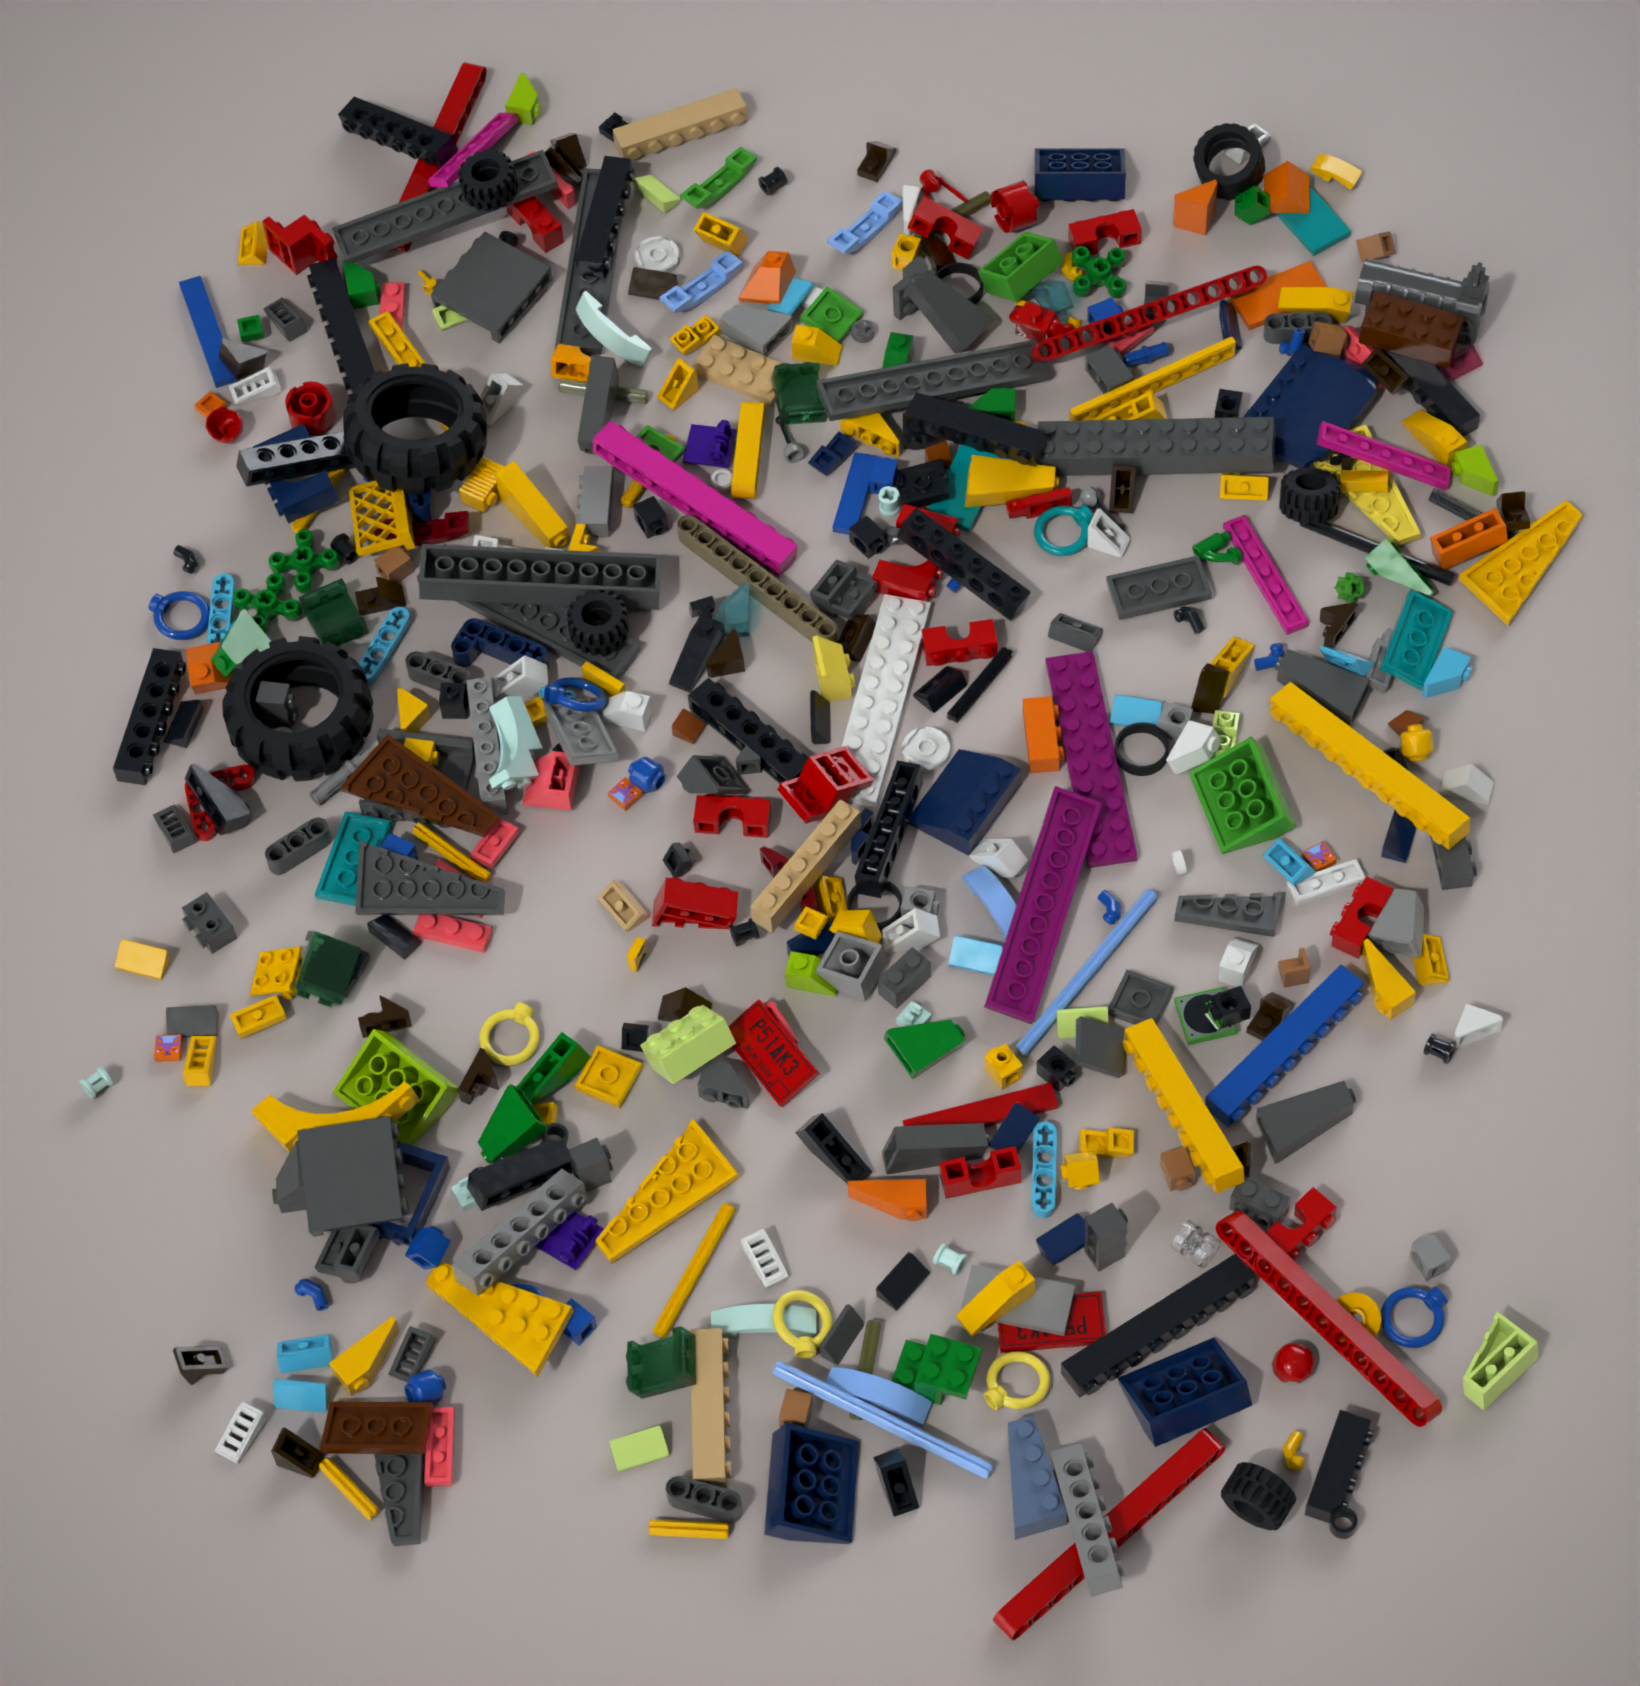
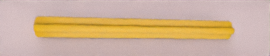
[653,1203,735,1338]

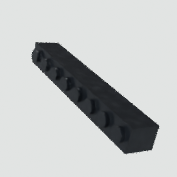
[307,258,375,398]
[1061,1254,1254,1398]

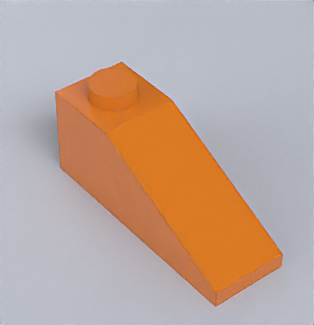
[848,1179,927,1221]

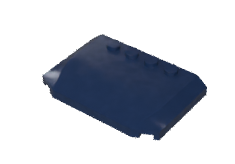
[1243,343,1378,468]

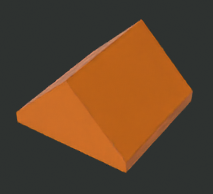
[1264,160,1310,213]
[1173,180,1217,236]

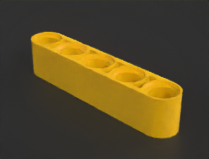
[731,402,765,499]

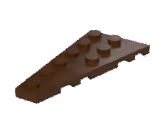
[340,734,501,838]

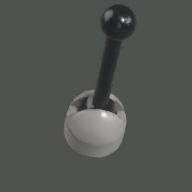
[775,416,804,463]
[1079,486,1125,531]

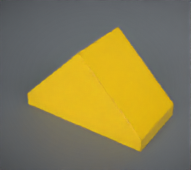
[657,358,699,410]
[397,688,431,733]
[829,910,882,944]

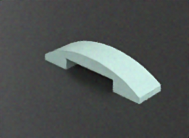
[576,291,652,367]
[711,1304,817,1338]

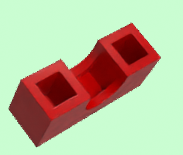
[506,196,564,253]
[907,196,984,259]
[1068,209,1142,255]
[921,619,998,666]
[693,794,772,838]
[1330,876,1394,959]
[939,1146,1022,1199]
[1265,1187,1337,1261]

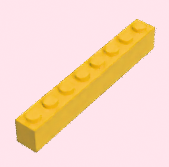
[1122,1018,1244,1194]

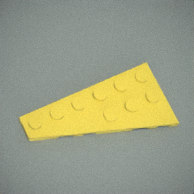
[1312,424,1421,546]

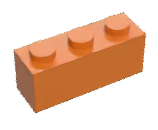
[1430,508,1508,570]
[1023,696,1064,773]

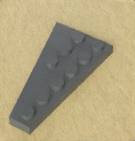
[355,840,505,915]

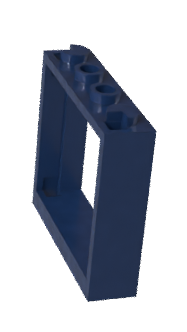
[368,1141,450,1246]

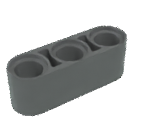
[1263,312,1332,344]
[405,651,470,695]
[265,817,332,875]
[665,1476,743,1523]

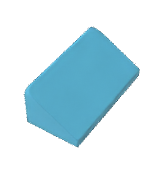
[767,278,814,316]
[1319,646,1373,677]
[1110,695,1163,727]
[1263,837,1316,886]
[948,936,1003,975]
[277,1334,333,1373]
[273,1379,330,1412]

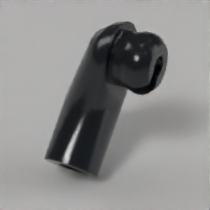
[173,545,199,574]
[1173,606,1206,634]

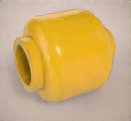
[1400,724,1434,761]

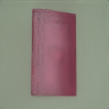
[1433,344,1483,382]

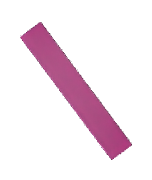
[428,113,519,188]
[1317,421,1451,491]
[1223,515,1309,635]

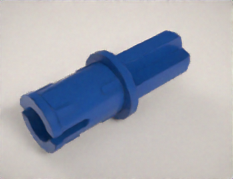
[1123,342,1169,367]

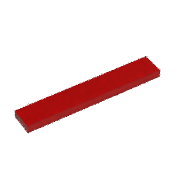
[902,1082,1058,1127]

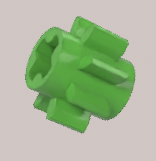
[1334,572,1366,603]

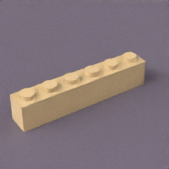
[612,88,748,160]
[751,799,861,933]
[690,1328,732,1488]

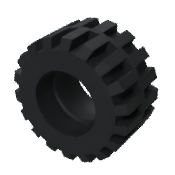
[458,149,519,211]
[1279,468,1341,524]
[567,590,629,656]
[1220,1462,1296,1531]

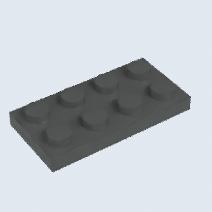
[1106,555,1212,620]

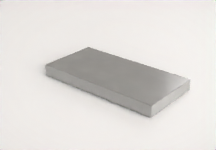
[544,698,618,766]
[961,1265,1076,1336]

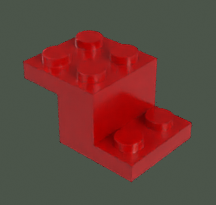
[262,215,338,275]
[777,746,874,824]

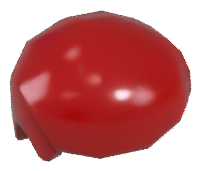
[205,407,244,444]
[1272,1343,1316,1384]

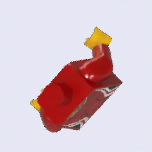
[1009,299,1082,342]

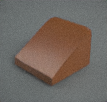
[925,441,952,469]
[672,708,706,744]
[1388,710,1424,736]

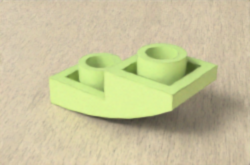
[1212,710,1240,758]

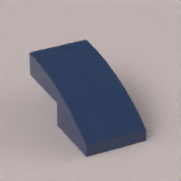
[808,431,858,476]
[851,808,874,865]

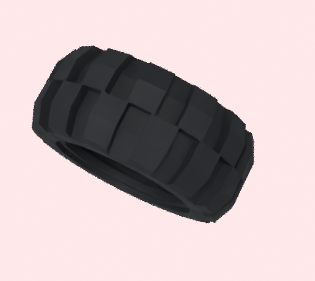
[343,363,487,494]
[222,636,374,782]

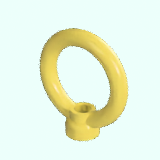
[479,1002,540,1066]
[773,1290,832,1359]
[983,1351,1050,1411]

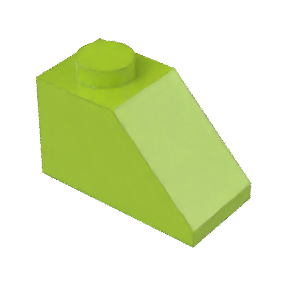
[505,73,542,126]
[1451,445,1499,496]
[785,951,837,997]

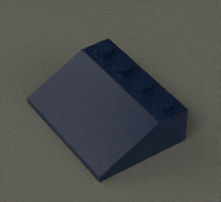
[1035,148,1126,202]
[908,749,1021,856]
[1118,1337,1252,1447]
[764,1423,859,1544]

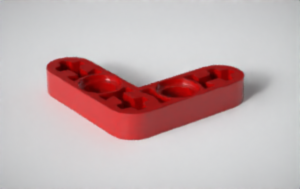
[184,765,256,841]

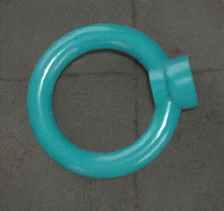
[1034,504,1093,556]

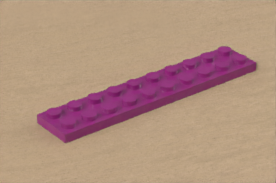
[1045,651,1137,868]
[984,786,1102,1024]

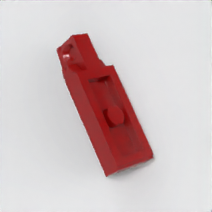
[1006,487,1072,519]

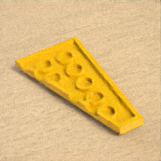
[1459,500,1583,626]
[595,1119,738,1263]
[425,1262,574,1378]

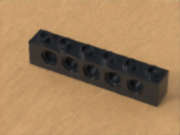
[338,96,459,168]
[236,432,355,487]
[897,507,1031,621]
[113,648,186,785]
[688,677,808,784]
[855,760,923,898]

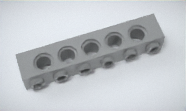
[466,677,508,816]
[452,1169,588,1296]
[1050,1443,1125,1597]

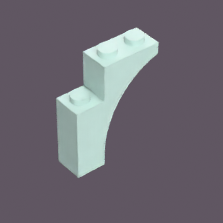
[489,696,543,790]

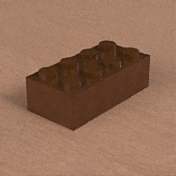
[1359,291,1465,368]

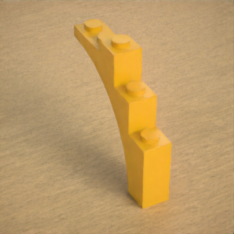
[251,1082,420,1153]

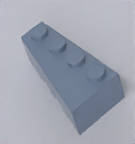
[1008,1415,1067,1540]

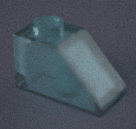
[1030,279,1074,317]
[715,583,750,637]

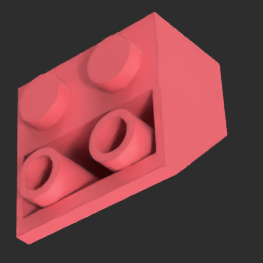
[523,751,580,811]

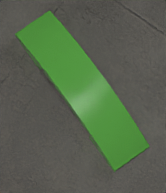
[680,146,757,209]

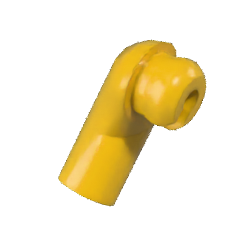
[1061,252,1083,282]
[1283,1431,1305,1471]

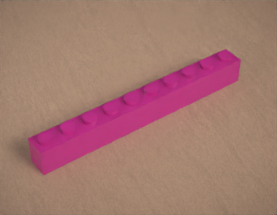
[592,421,798,577]

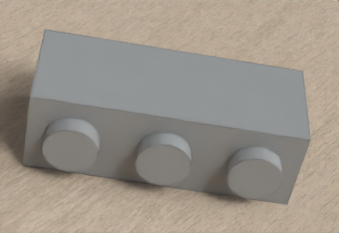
[575,466,614,538]

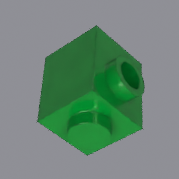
[1235,185,1270,225]

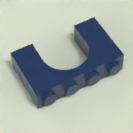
[253,424,340,524]

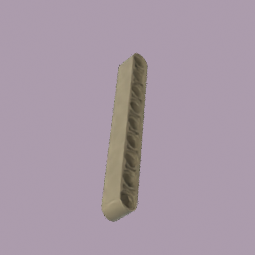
[677,515,838,643]

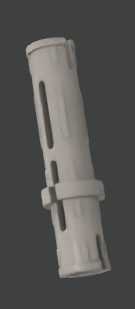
[309,748,371,805]

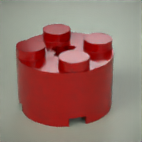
[991,180,1039,233]
[285,381,335,436]

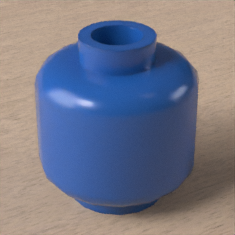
[628,756,666,793]
[404,1370,446,1404]

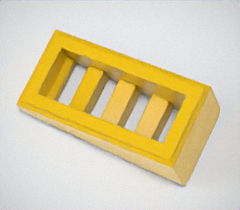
[183,1036,217,1086]

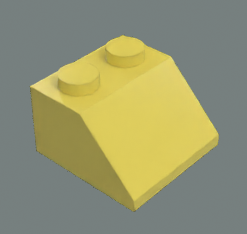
[812,636,855,702]

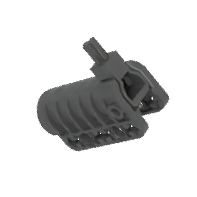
[1355,258,1490,346]

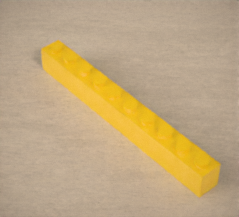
[1270,682,1470,850]

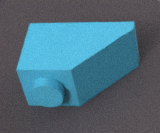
[1422,646,1473,698]

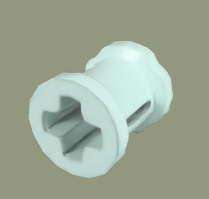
[878,486,900,517]
[79,1066,113,1099]
[933,1243,967,1275]

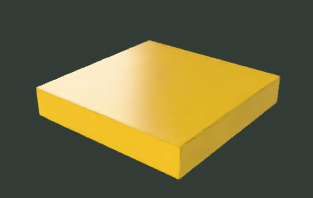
[574,1045,643,1108]

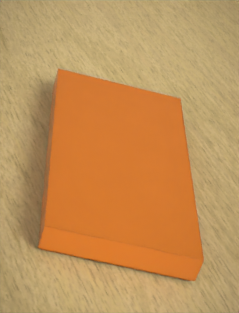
[1228,261,1327,330]

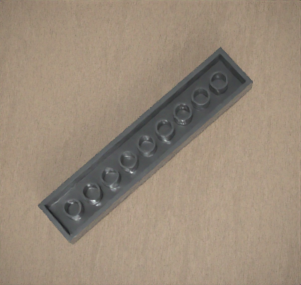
[1037,417,1276,476]
[419,544,661,610]

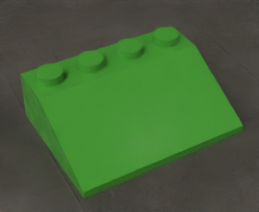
[1188,736,1297,854]

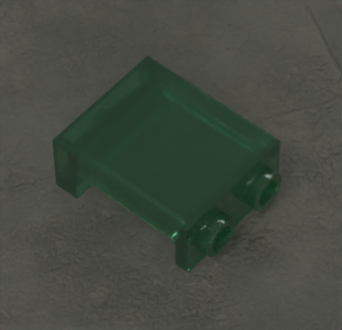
[771,362,828,425]
[299,578,369,647]
[289,931,361,1008]
[626,1326,696,1399]

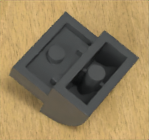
[893,256,929,320]
[810,559,878,620]
[315,1225,380,1283]

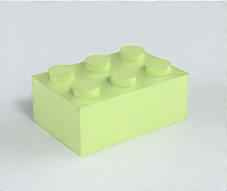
[640,1005,736,1084]

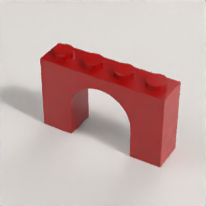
[872,504,961,602]

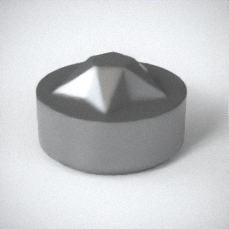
[851,320,874,343]
[884,526,904,545]

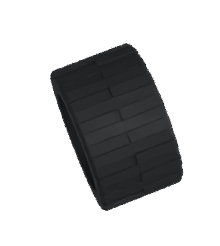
[1193,123,1266,200]

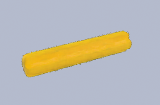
[319,1457,379,1520]
[649,1519,729,1539]

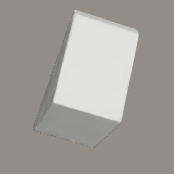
[1088,509,1131,557]
[1440,764,1494,805]
[1453,1004,1503,1049]

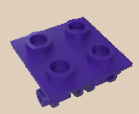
[682,420,737,468]
[534,1211,604,1270]

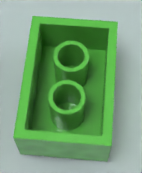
[978,232,1064,302]

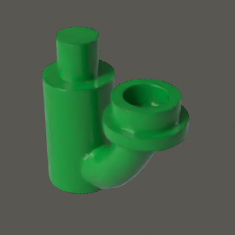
[1192,531,1242,565]

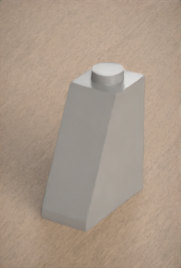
[721,305,793,357]
[1368,888,1425,958]

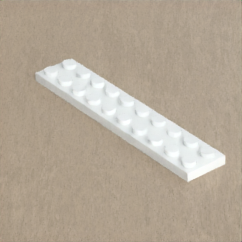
[842,594,931,807]

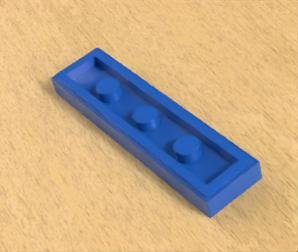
[832,452,877,535]

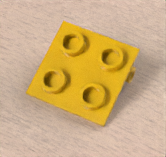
[249,946,304,1000]

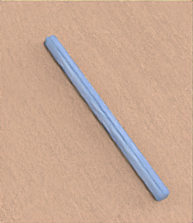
[1016,889,1157,1057]
[773,1361,993,1478]

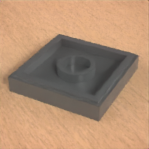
[1108,970,1174,1025]
[1076,1016,1124,1078]

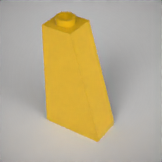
[964,455,1059,507]
[495,461,570,549]

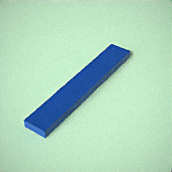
[179,276,238,388]

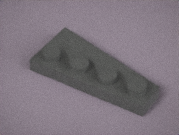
[1174,893,1282,937]
[374,1454,425,1546]

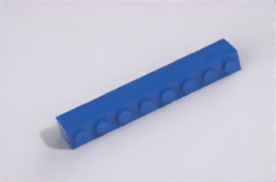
[1205,965,1364,1127]

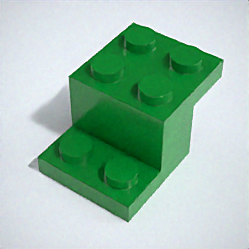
[892,1334,982,1405]

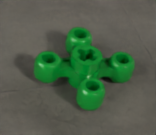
[1071,246,1127,299]
[269,529,340,594]
[233,573,302,634]

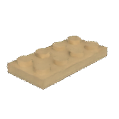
[691,335,794,407]

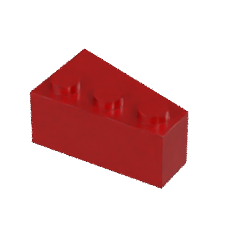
[651,877,739,929]

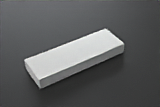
[1287,859,1366,906]

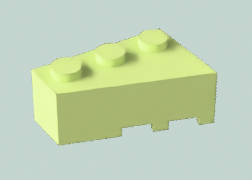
[1463,1311,1538,1411]

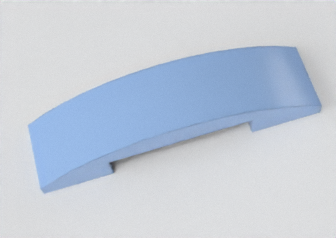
[827,190,903,254]
[660,250,743,313]
[962,865,1016,939]
[826,1367,932,1427]

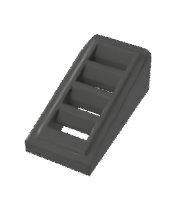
[263,298,307,342]
[153,804,196,853]
[388,1326,436,1382]

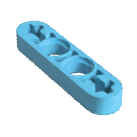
[207,573,236,644]
[359,607,411,686]
[1032,1121,1057,1218]

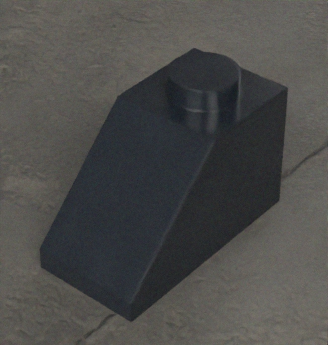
[873,1449,919,1517]

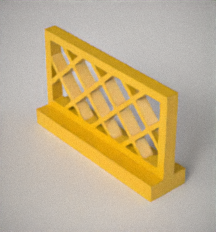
[348,481,415,557]

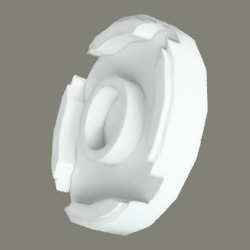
[635,236,680,273]
[902,727,950,772]

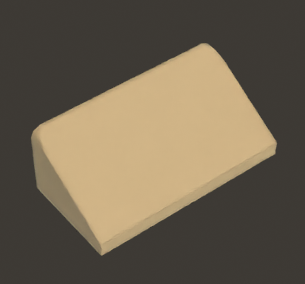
[597,880,650,932]

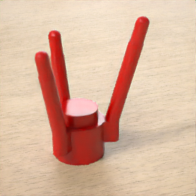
[919,169,968,203]

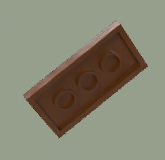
[320,1402,434,1454]

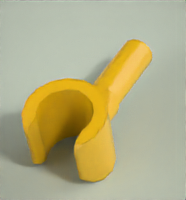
[418,270,437,296]

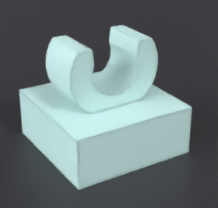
[896,1001,932,1027]
[451,1177,477,1212]

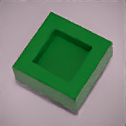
[237,315,264,342]

